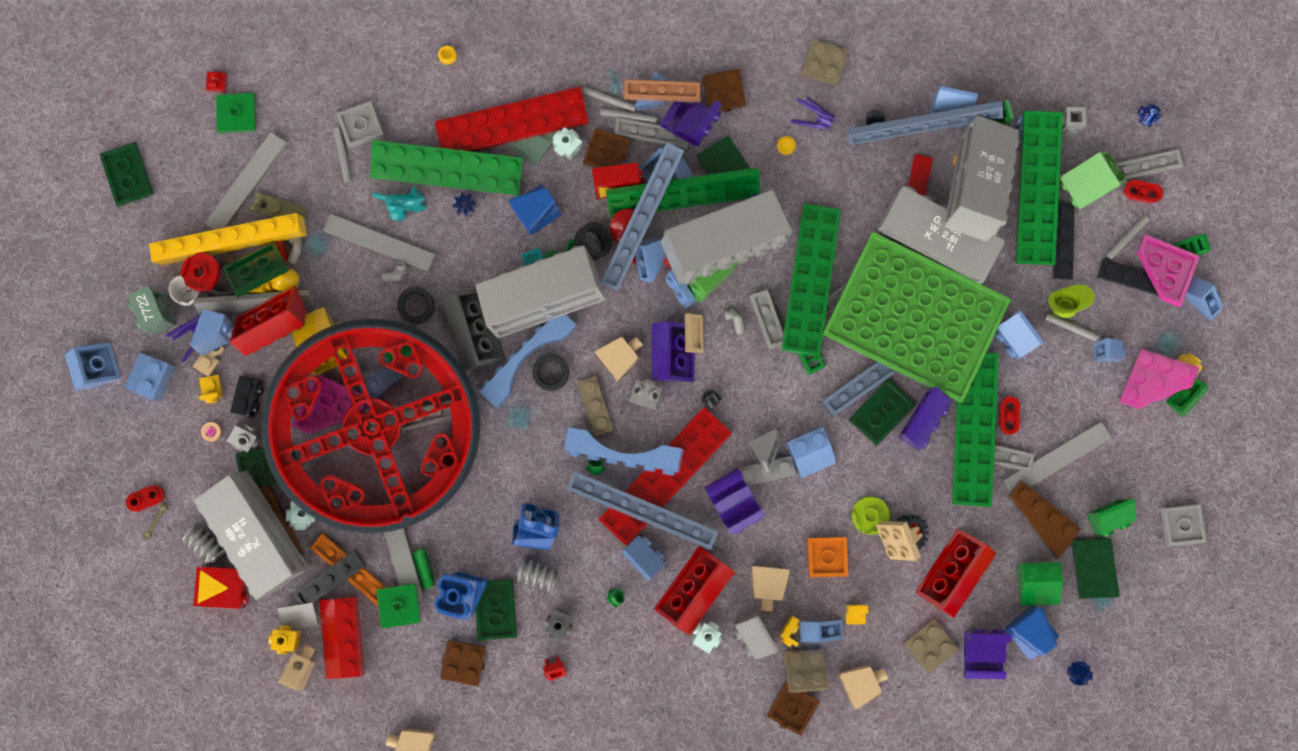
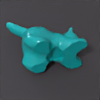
[372,186,427,221]

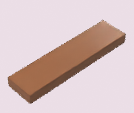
[624,79,701,102]

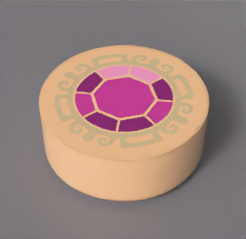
[201,422,222,442]

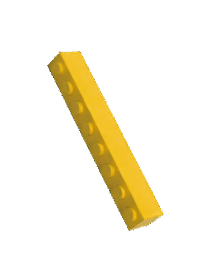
[149,213,307,265]

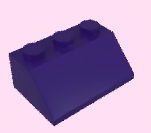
[651,321,695,382]
[898,386,951,450]

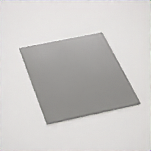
[277,603,318,630]

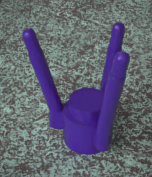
[790,97,835,131]
[166,315,200,362]

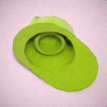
[1048,284,1095,318]

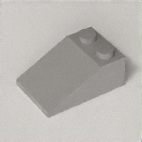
[733,612,779,660]

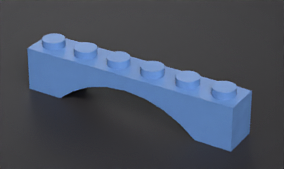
[479,315,577,409]
[564,427,684,476]

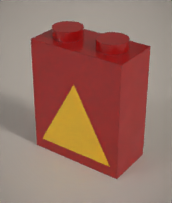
[592,163,644,200]
[193,566,249,609]

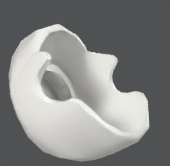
[168,276,201,306]

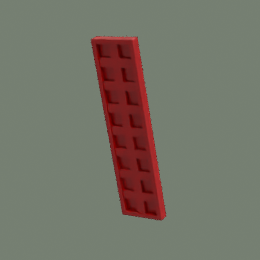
[434,86,589,151]
[598,407,732,546]

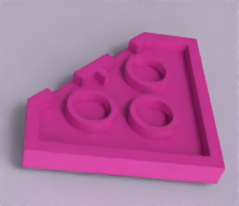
[1137,234,1200,307]
[1119,349,1199,409]
[292,374,367,434]

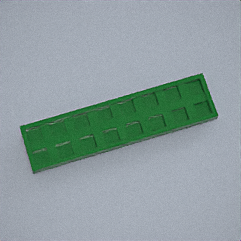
[1015,111,1063,266]
[370,140,524,196]
[606,168,760,218]
[781,203,841,357]
[951,353,999,508]

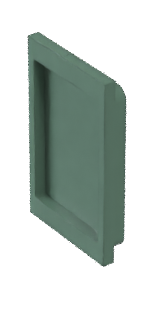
[506,132,556,166]

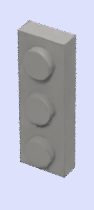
[749,290,783,350]
[738,456,796,486]

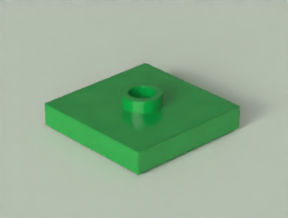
[216,93,256,133]
[376,583,421,629]

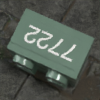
[127,285,176,335]

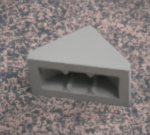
[750,430,781,472]

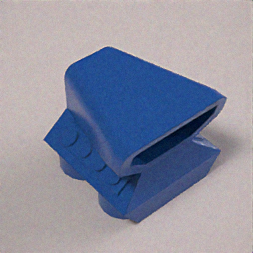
[508,184,562,235]
[512,503,559,550]
[435,572,487,620]
[1005,605,1059,660]

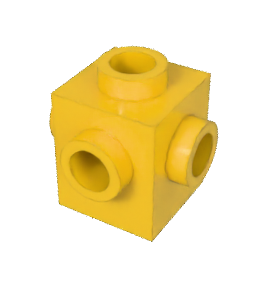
[269,625,301,654]

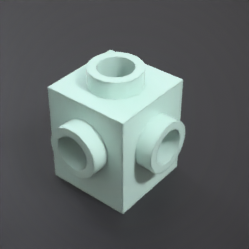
[552,127,583,160]
[286,500,314,530]
[691,621,722,653]

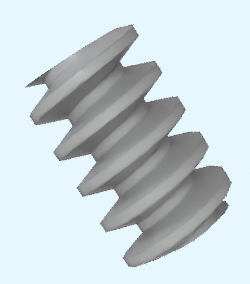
[182,522,226,565]
[517,557,560,593]

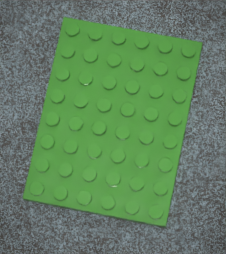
[823,232,1011,403]

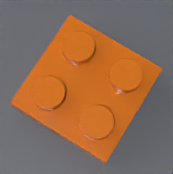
[807,537,848,577]

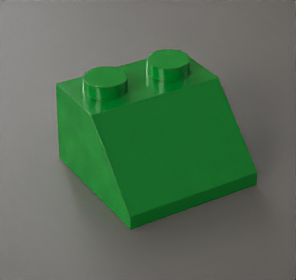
[1086,498,1137,537]
[1016,562,1063,606]

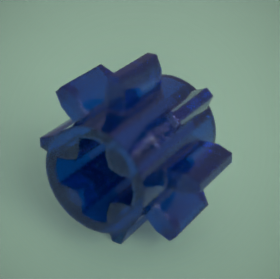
[1137,103,1162,127]
[452,192,476,217]
[1067,661,1093,686]

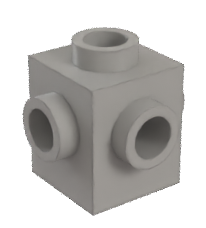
[1062,106,1087,135]
[629,379,662,410]
[227,420,260,453]

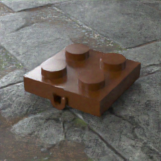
[702,69,746,113]
[583,128,631,168]
[440,639,487,687]
[766,681,820,736]

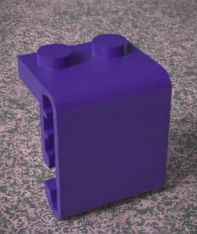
[660,100,722,147]
[704,468,766,535]
[964,628,1011,680]

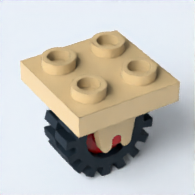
[876,515,929,561]

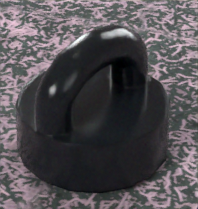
[866,110,885,125]
[701,390,722,411]

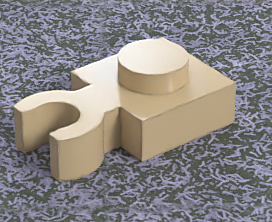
[192,346,225,377]

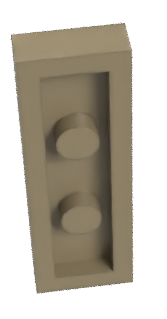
[578,376,613,437]

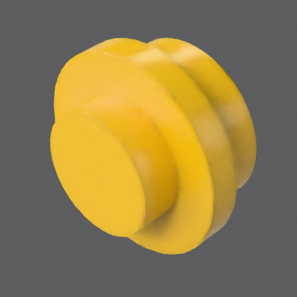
[438,46,457,65]
[777,136,796,155]

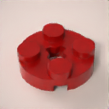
[181,253,221,292]

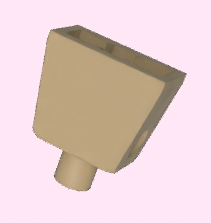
[595,337,643,382]
[751,566,790,611]
[278,645,316,692]
[838,665,888,710]
[386,728,436,751]

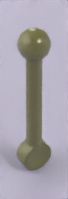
[142,503,168,540]

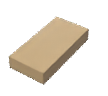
[685,313,704,353]

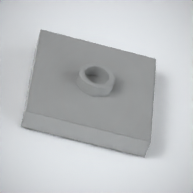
[336,101,385,149]
[1160,504,1207,547]

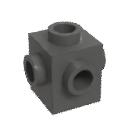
[544,608,573,640]

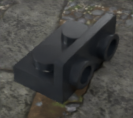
[230,375,265,418]

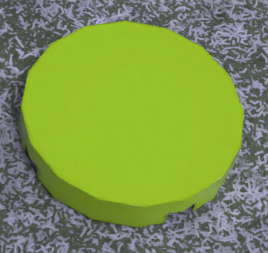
[851,496,890,535]

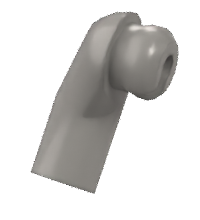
[287,237,303,264]
[382,261,408,282]
[724,308,745,334]

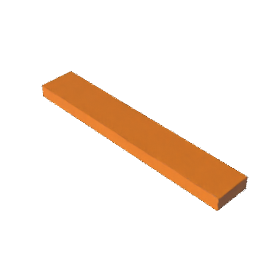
[310,533,387,606]

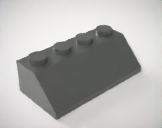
[441,289,506,371]

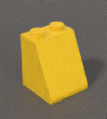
[292,307,348,376]

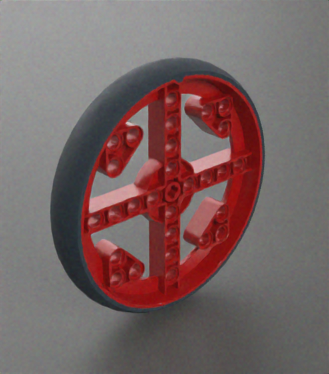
[261,319,480,533]

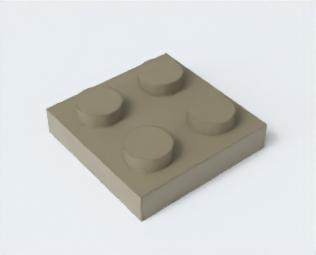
[801,39,849,87]
[903,618,959,674]
[784,649,829,693]

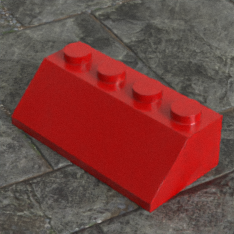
[229,285,307,356]
[915,529,997,618]
[654,546,735,636]
[319,596,365,679]

